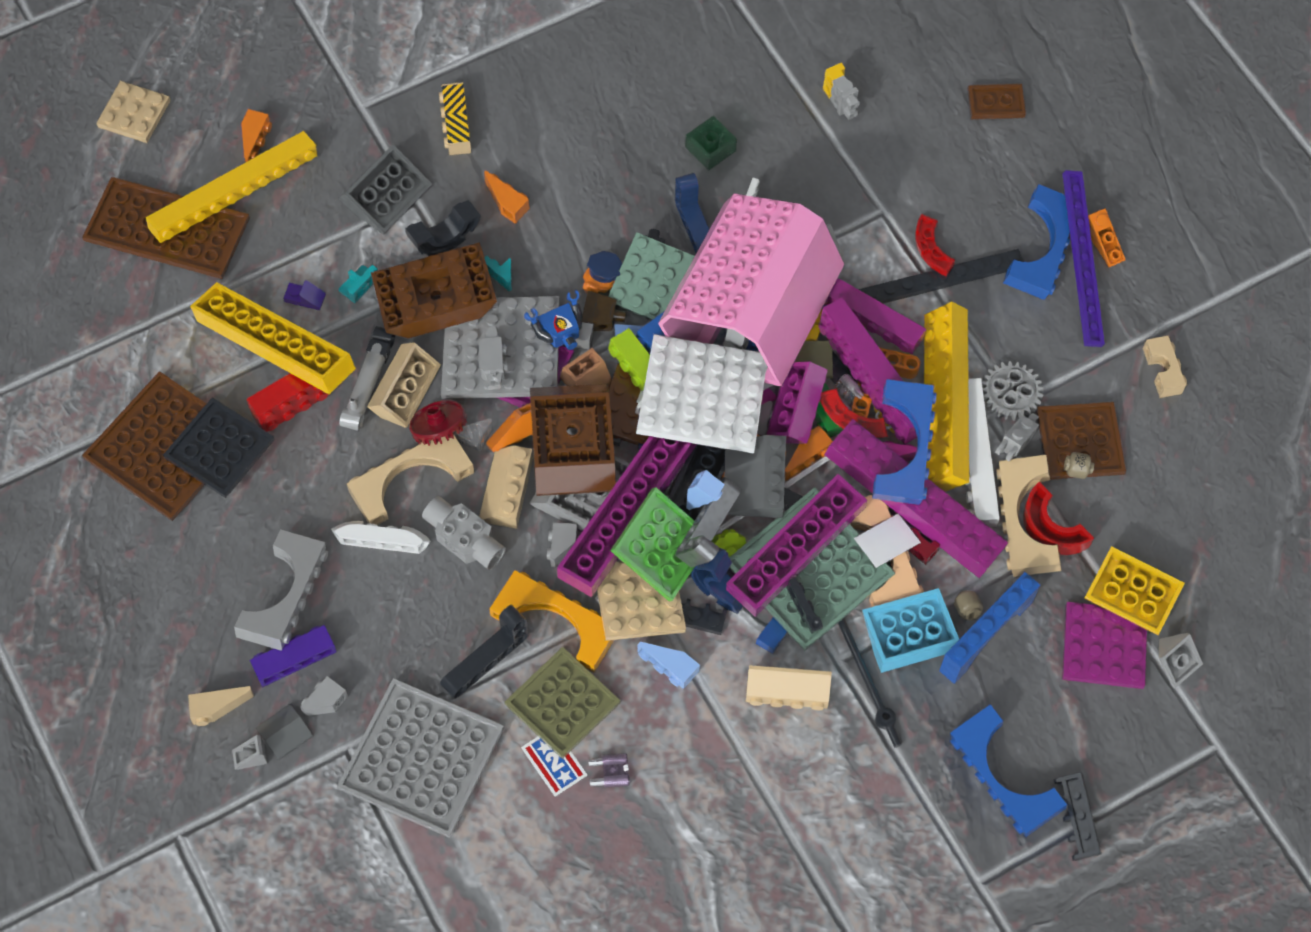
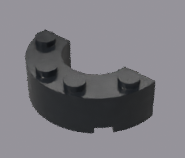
[405,200,481,257]

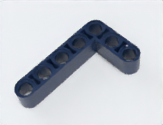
[675,173,709,253]

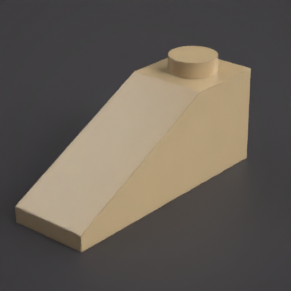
[188,686,254,726]

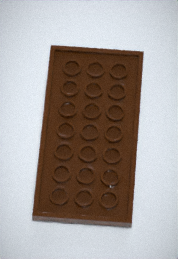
[82,177,250,279]

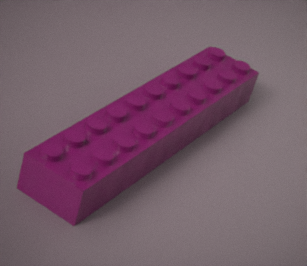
[824,419,1009,579]
[557,436,697,597]

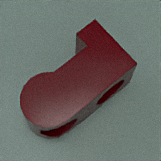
[908,528,940,565]

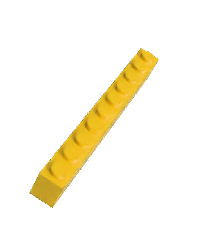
[146,131,317,243]

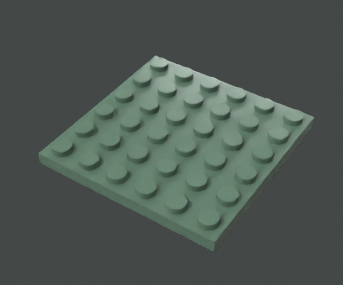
[729,487,895,651]

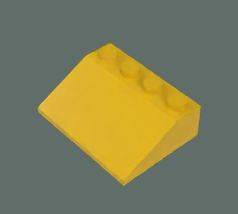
[1085,546,1185,635]

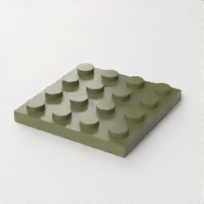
[504,647,620,759]

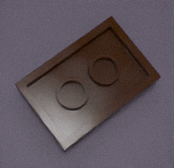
[967,84,1026,119]

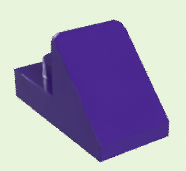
[283,280,326,310]

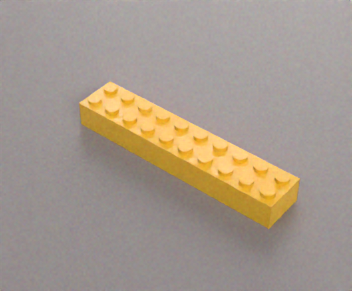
[190,282,356,394]
[924,302,969,492]

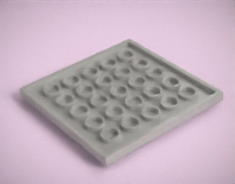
[441,296,560,399]
[337,678,504,838]

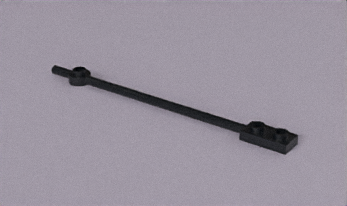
[838,618,902,748]

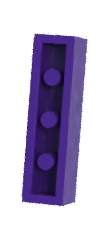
[250,625,337,687]

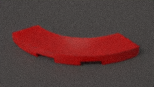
[915,214,955,276]
[820,389,888,438]

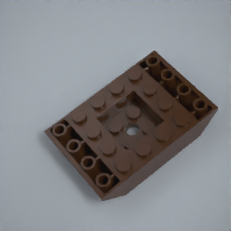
[371,242,497,339]
[530,384,616,496]

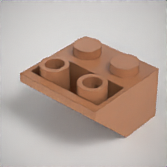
[560,348,612,389]

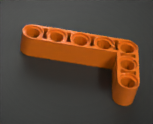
[852,347,920,418]

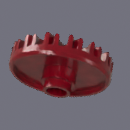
[409,400,468,446]

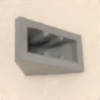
[232,735,267,770]

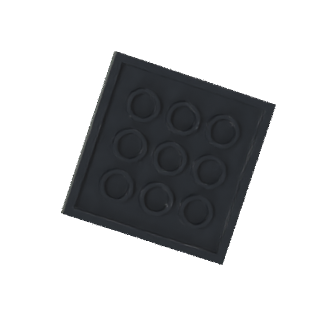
[163,397,275,498]

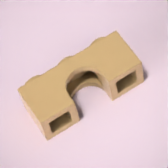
[1143,335,1187,398]

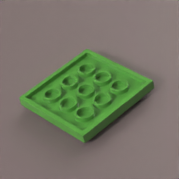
[610,487,713,601]

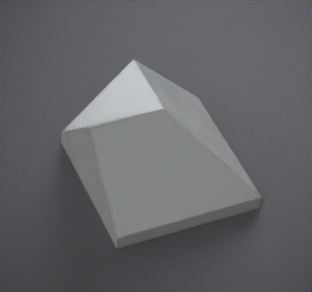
[1159,633,1203,689]

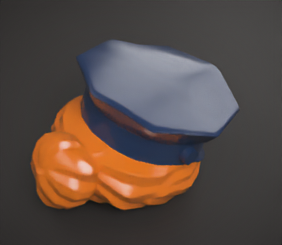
[583,251,623,293]

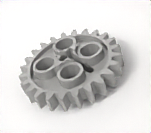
[982,361,1044,421]

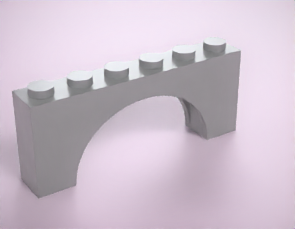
[234,530,328,651]

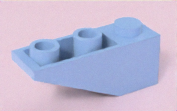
[687,470,725,510]
[638,642,700,689]

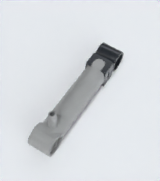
[339,326,396,431]

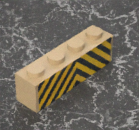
[439,82,471,155]

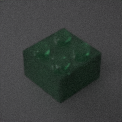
[685,116,737,171]

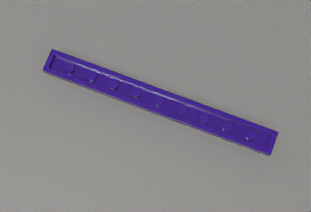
[1062,170,1105,347]

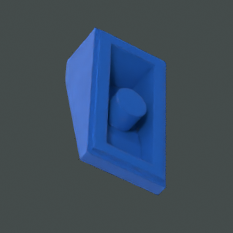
[756,617,788,654]

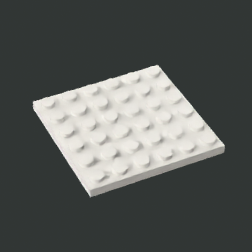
[636,334,767,453]

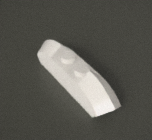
[331,521,431,554]

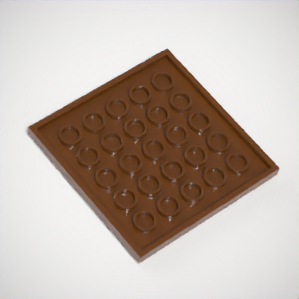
[82,371,207,521]

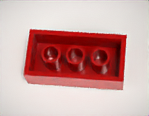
[246,373,330,432]

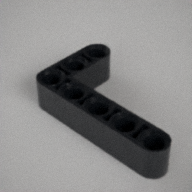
[440,605,528,699]

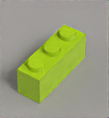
[608,328,650,391]

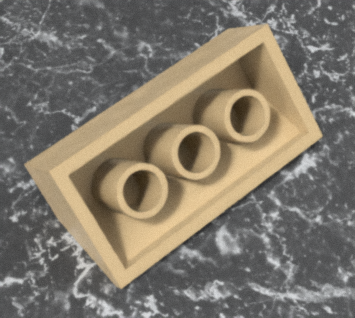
[367,342,441,428]
[479,446,533,529]
[746,665,832,710]

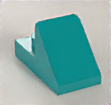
[484,255,512,291]

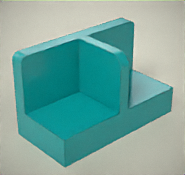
[338,265,378,303]

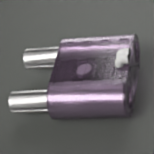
[588,753,630,788]

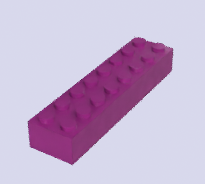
[819,297,917,445]
[726,474,867,617]

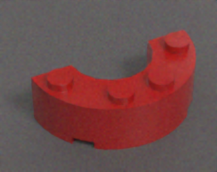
[1023,481,1094,555]

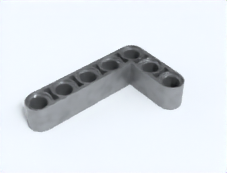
[675,477,741,567]

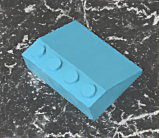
[862,588,959,673]

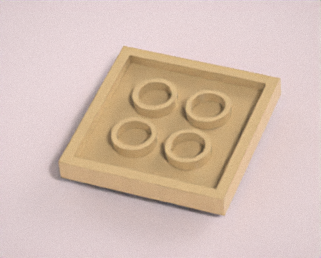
[97,81,171,143]

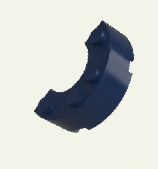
[691,548,743,614]

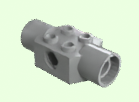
[422,496,506,570]

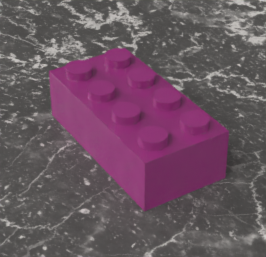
[766,362,828,444]

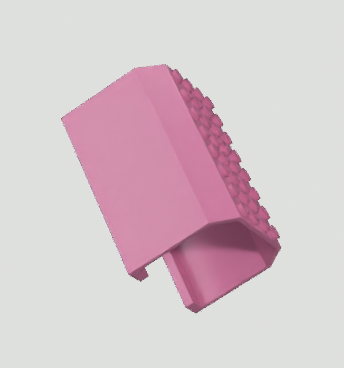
[658,194,844,386]

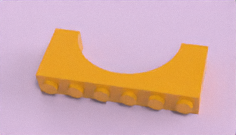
[489,570,614,673]

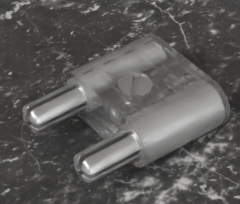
[832,374,864,411]

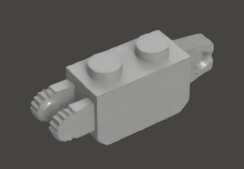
[479,326,508,390]
[995,413,1039,461]

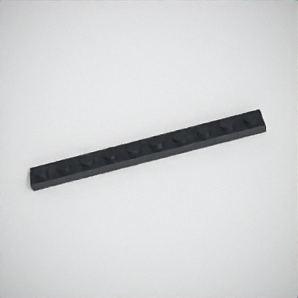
[858,249,1024,304]

